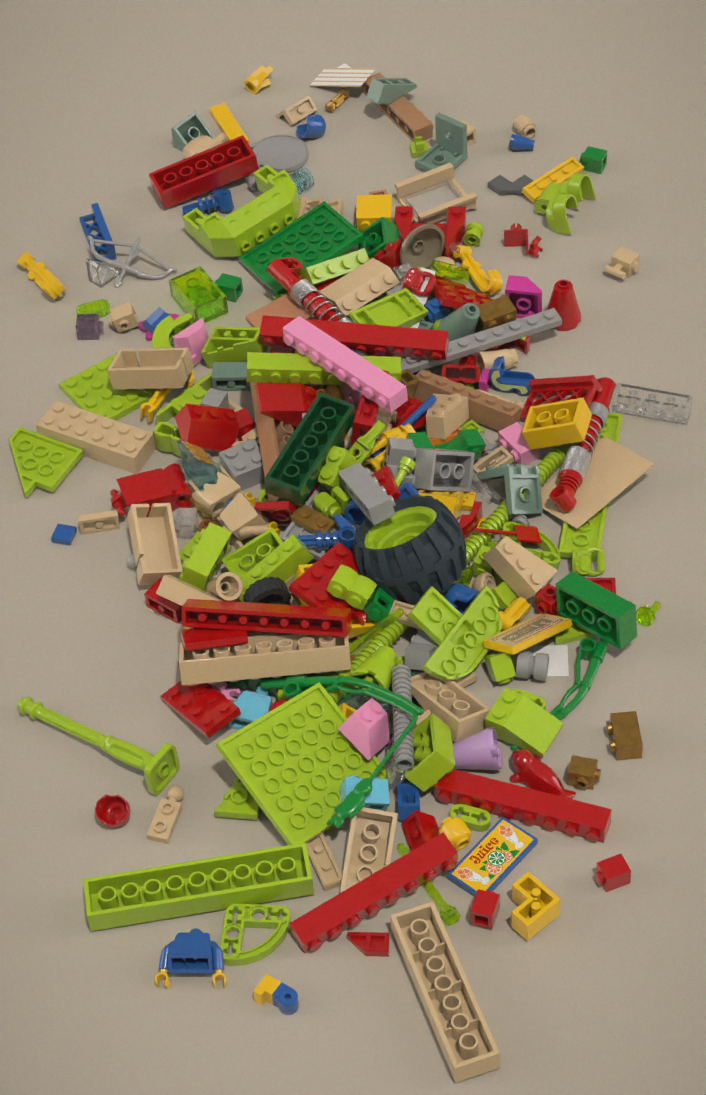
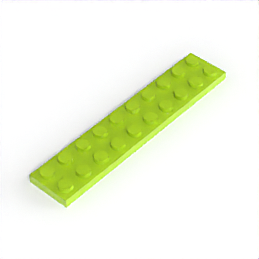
[559,412,623,561]

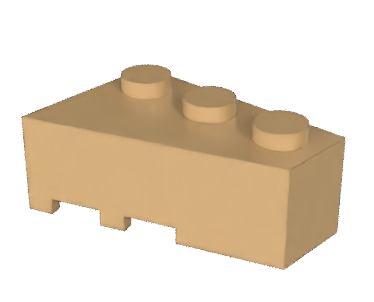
[426,393,470,439]
[483,536,558,600]

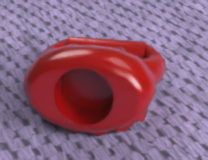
[403,268,437,296]

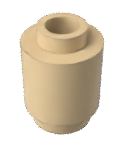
[513,114,537,139]

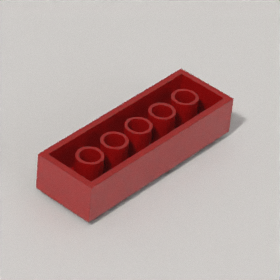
[149,135,259,209]

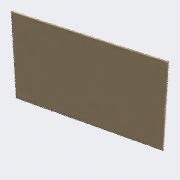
[541,437,655,529]

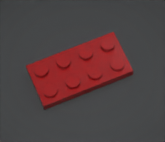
[160,681,241,738]

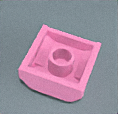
[173,318,208,365]

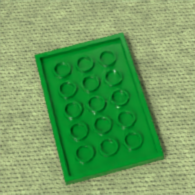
[239,201,365,296]

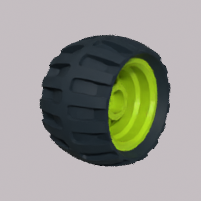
[353,495,467,605]

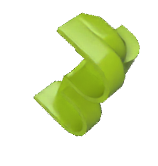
[535,173,596,234]

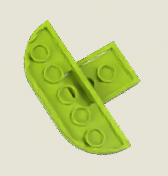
[407,586,502,681]

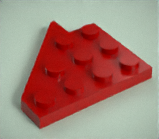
[432,273,493,309]
[289,542,367,626]

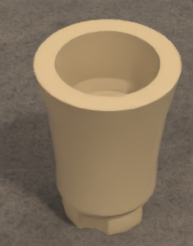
[475,348,519,376]
[206,572,243,601]

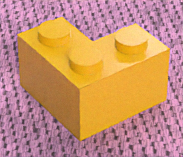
[511,871,561,941]

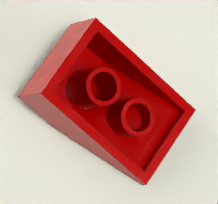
[255,383,317,427]

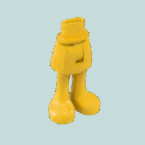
[354,423,416,473]

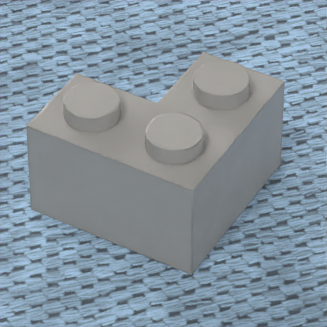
[382,437,417,489]

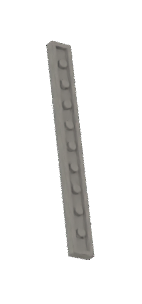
[401,308,562,373]

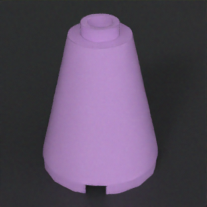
[453,727,503,770]

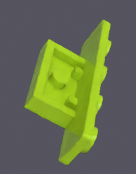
[156,374,212,425]

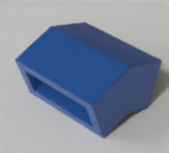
[142,306,171,334]

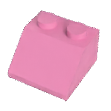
[338,698,390,760]

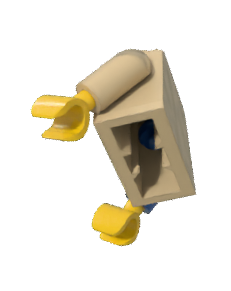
[220,492,280,540]

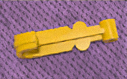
[453,245,502,295]
[16,251,66,301]
[140,370,195,423]

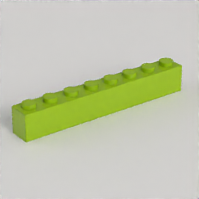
[246,352,401,385]

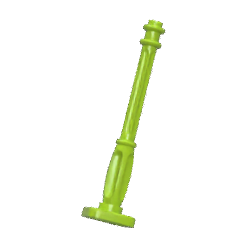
[17,696,180,796]

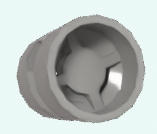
[516,651,549,681]

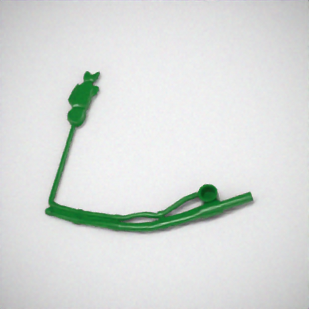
[418,638,608,751]
[261,675,424,828]

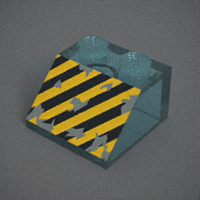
[177,440,221,490]

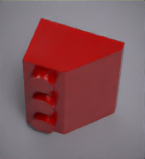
[175,403,239,452]

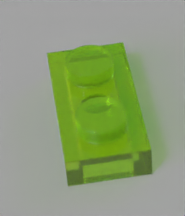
[430,259,470,281]

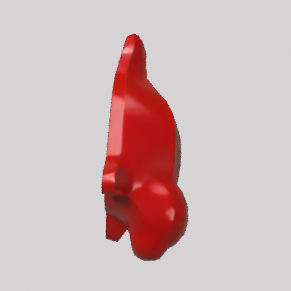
[510,749,576,799]

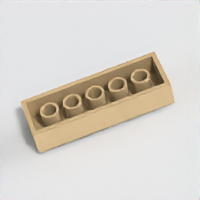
[36,401,156,474]

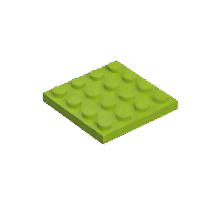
[59,353,157,421]

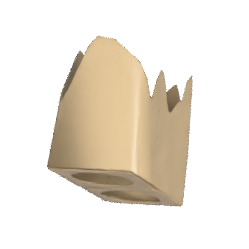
[192,472,242,518]

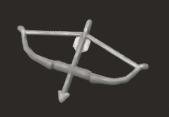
[87,236,177,288]

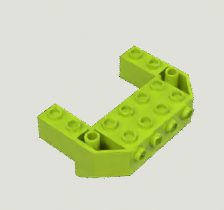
[182,164,301,257]

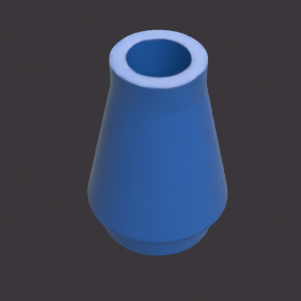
[509,133,535,151]

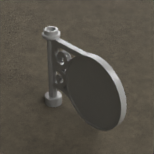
[244,135,309,192]

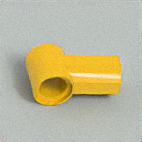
[499,597,531,631]

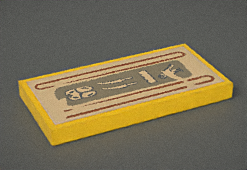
[483,613,572,655]

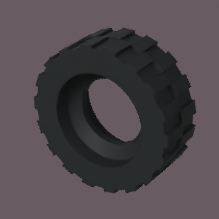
[243,577,291,605]

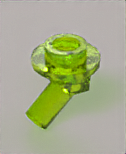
[636,601,662,626]

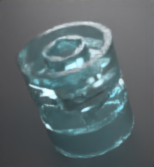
[289,167,314,195]

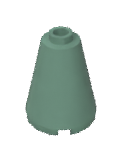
[438,303,480,341]

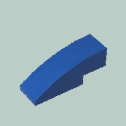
[396,768,420,821]

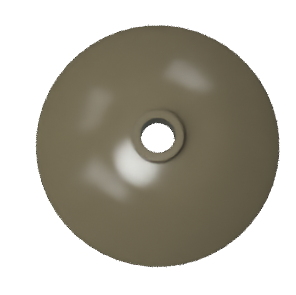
[399,224,445,272]

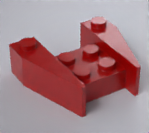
[394,206,466,259]

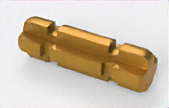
[325,89,350,113]

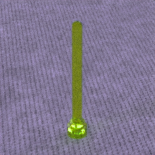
[325,608,404,675]
[397,843,461,926]

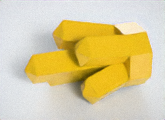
[244,65,273,94]

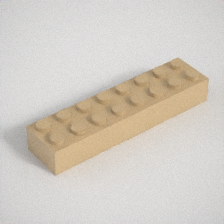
[179,633,351,686]
[390,901,500,1083]

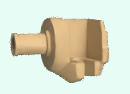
[183,132,228,159]

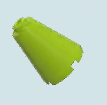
[348,646,397,703]

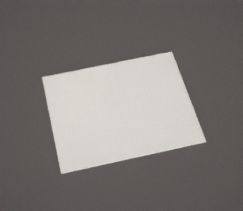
[523,645,569,677]

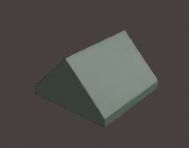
[171,111,215,152]

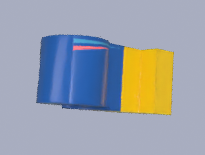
[253,974,299,1015]

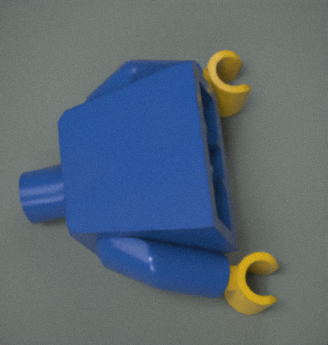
[155,928,227,989]

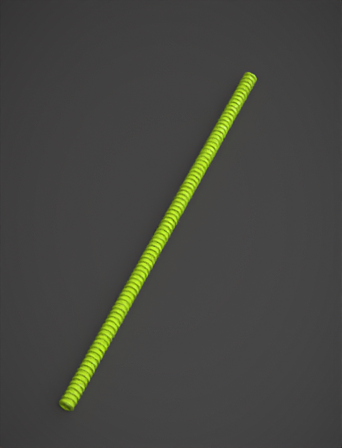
[326,443,576,704]

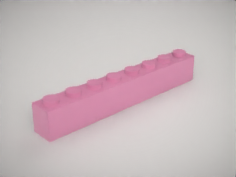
[283,316,408,413]

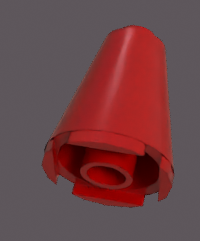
[546,279,581,331]

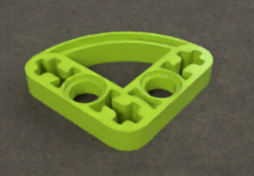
[501,522,561,569]
[220,903,291,966]

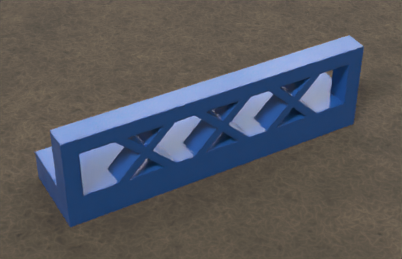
[79,203,117,264]

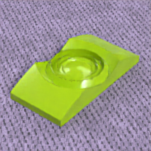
[349,288,429,328]

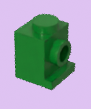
[363,587,395,623]

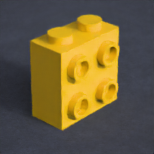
[356,194,393,232]

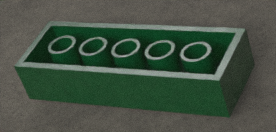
[264,392,356,506]

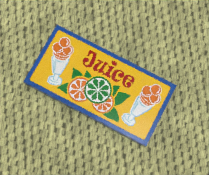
[447,816,538,897]

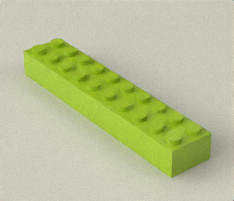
[83,842,314,931]

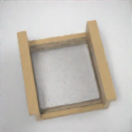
[394,163,478,223]

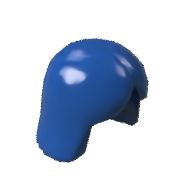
[296,114,326,139]
[444,583,479,614]

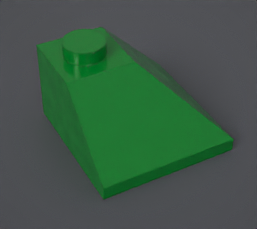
[358,217,399,258]

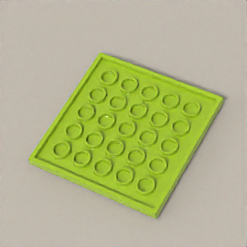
[216,682,396,845]

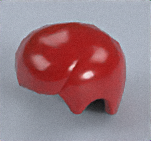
[94,794,131,828]

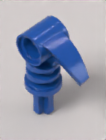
[182,189,234,215]
[297,514,356,551]

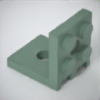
[415,112,468,172]
[478,464,543,515]

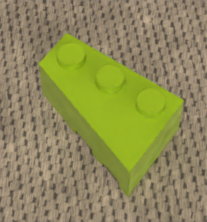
[201,326,269,368]

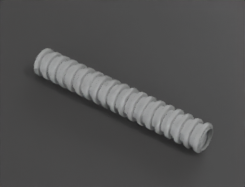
[392,665,414,770]

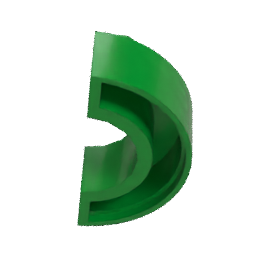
[407,429,486,461]

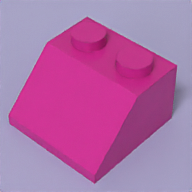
[505,275,542,319]

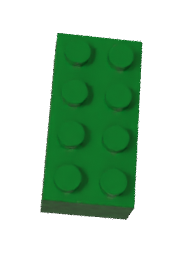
[555,571,637,650]

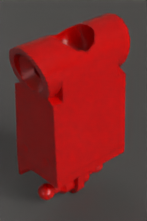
[110,463,195,517]

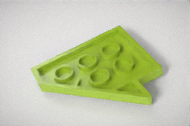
[9,427,84,498]

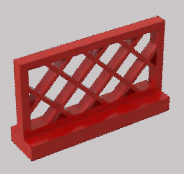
[520,375,603,422]

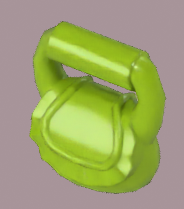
[572,547,605,576]

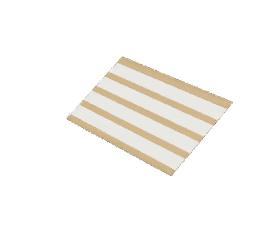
[309,68,376,87]

